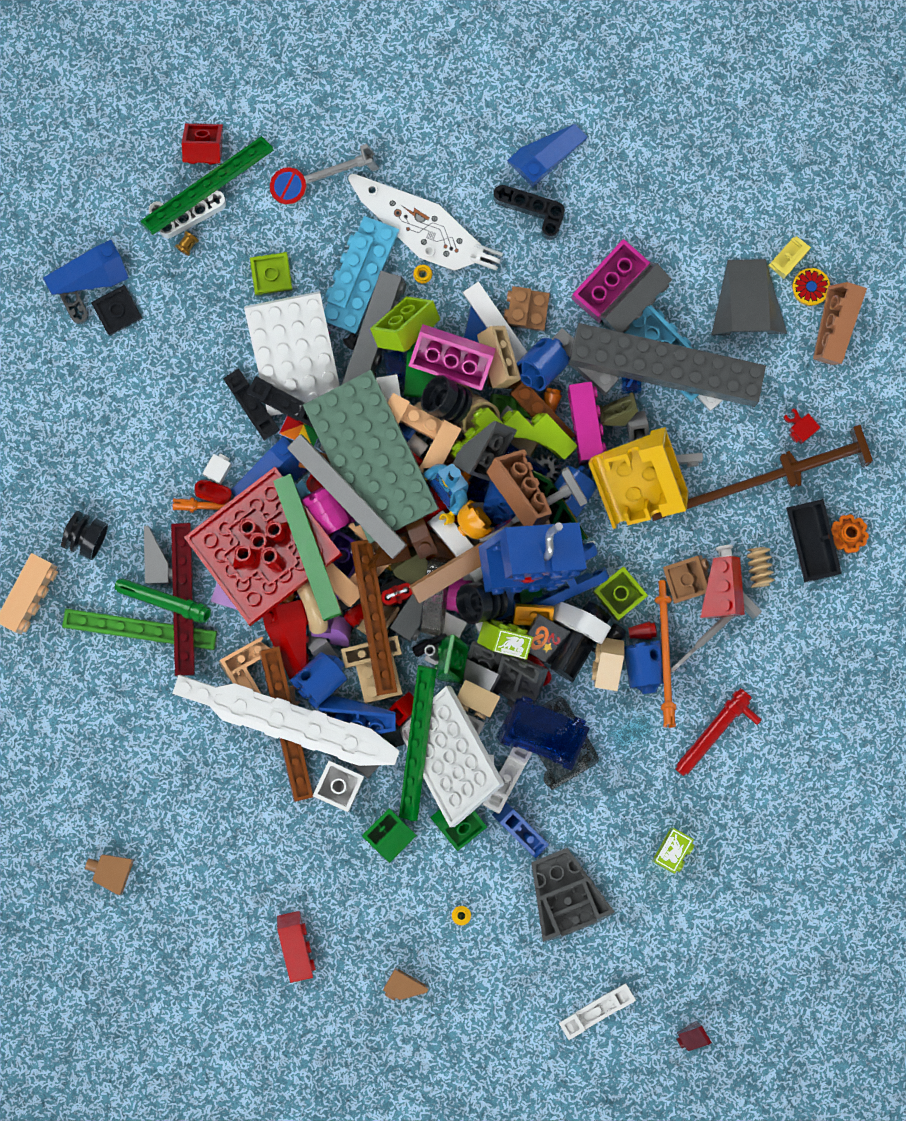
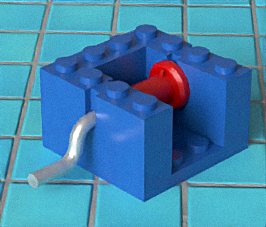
[478,522,587,595]

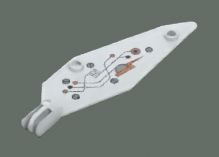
[348,174,503,271]

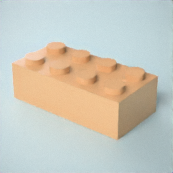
[0,553,58,635]

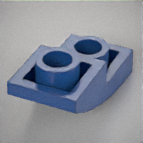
[463,306,486,343]

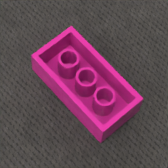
[571,239,650,324]
[409,324,496,391]
[567,381,607,466]

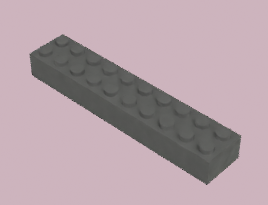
[568,323,766,407]

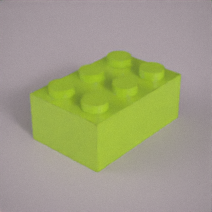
[370,296,441,352]

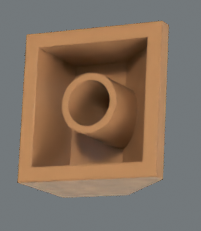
[383,967,429,1001]

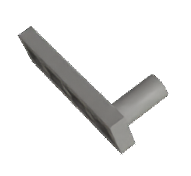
[424,644,500,692]

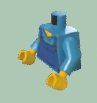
[423,464,468,525]

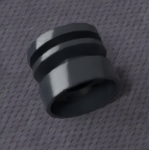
[421,375,472,425]
[61,511,108,560]
[456,580,508,624]

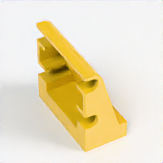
[588,427,689,529]

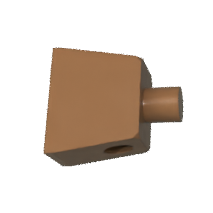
[85,854,134,895]

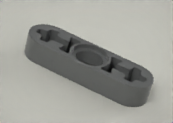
[59,291,88,324]

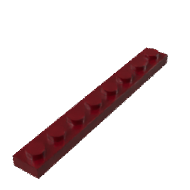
[171,523,195,677]

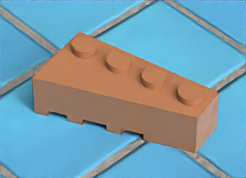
[813,282,867,365]
[486,449,552,526]

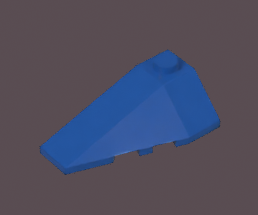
[507,124,588,188]
[43,240,128,295]
[231,436,307,497]
[319,696,396,734]

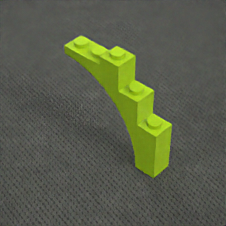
[449,407,578,460]

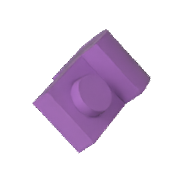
[311,616,352,647]

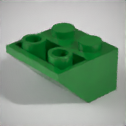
[362,808,417,863]

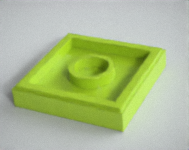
[250,252,293,296]

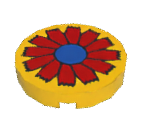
[792,268,830,306]

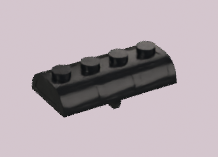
[786,499,842,583]
[550,601,611,683]

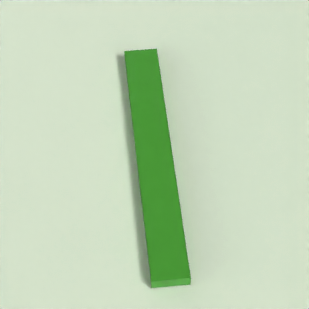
[62,608,217,650]

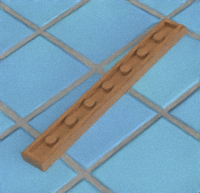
[409,519,551,604]

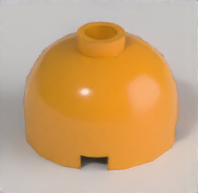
[457,500,494,539]

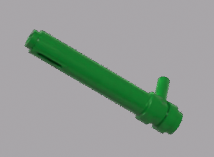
[114,578,211,623]

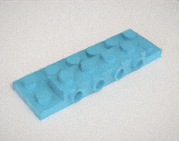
[324,216,399,335]
[625,305,699,403]

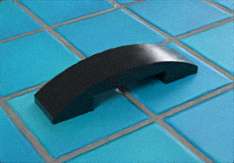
[223,368,280,441]
[247,376,314,429]

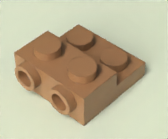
[504,286,550,331]
[663,555,709,604]

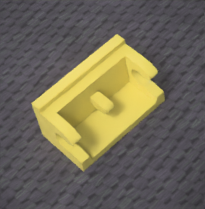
[768,236,811,279]

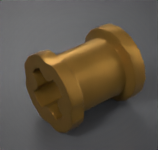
[175,231,199,256]

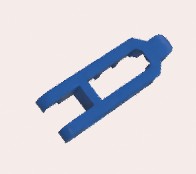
[495,542,609,620]

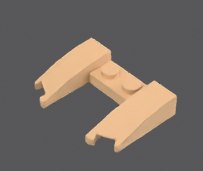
[388,393,461,473]
[326,523,391,607]
[219,637,300,705]

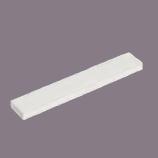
[462,281,527,363]

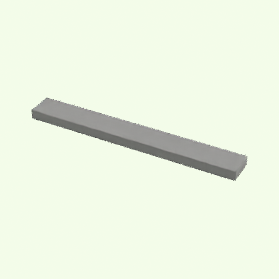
[287,434,407,559]

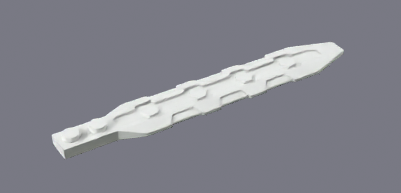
[172,675,399,766]

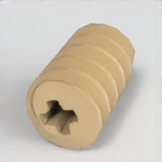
[747,547,775,588]

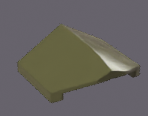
[599,392,638,426]
[390,546,433,585]

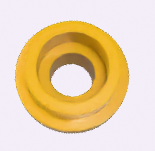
[413,265,432,284]
[452,906,471,925]

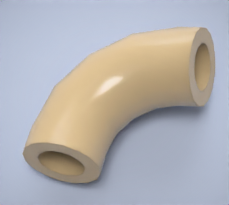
[297,581,328,634]

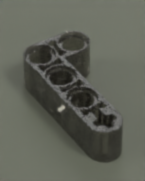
[421,556,452,636]

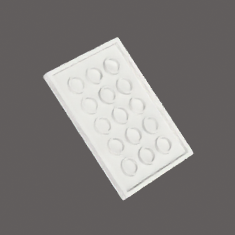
[244,291,340,416]
[399,686,504,827]

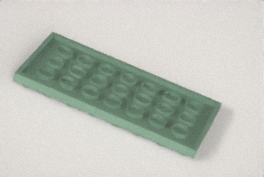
[303,370,439,544]

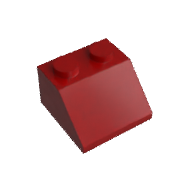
[181,123,223,164]

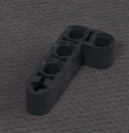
[493,185,565,240]

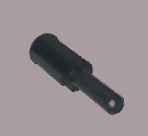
[412,633,447,657]

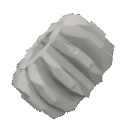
[531,454,561,483]

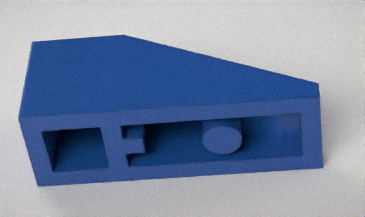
[492,802,549,858]

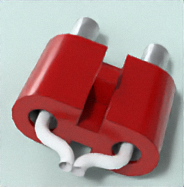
[381,583,413,607]

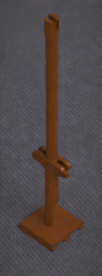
[652,425,873,521]

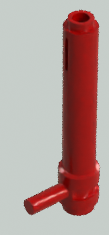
[675,688,762,776]

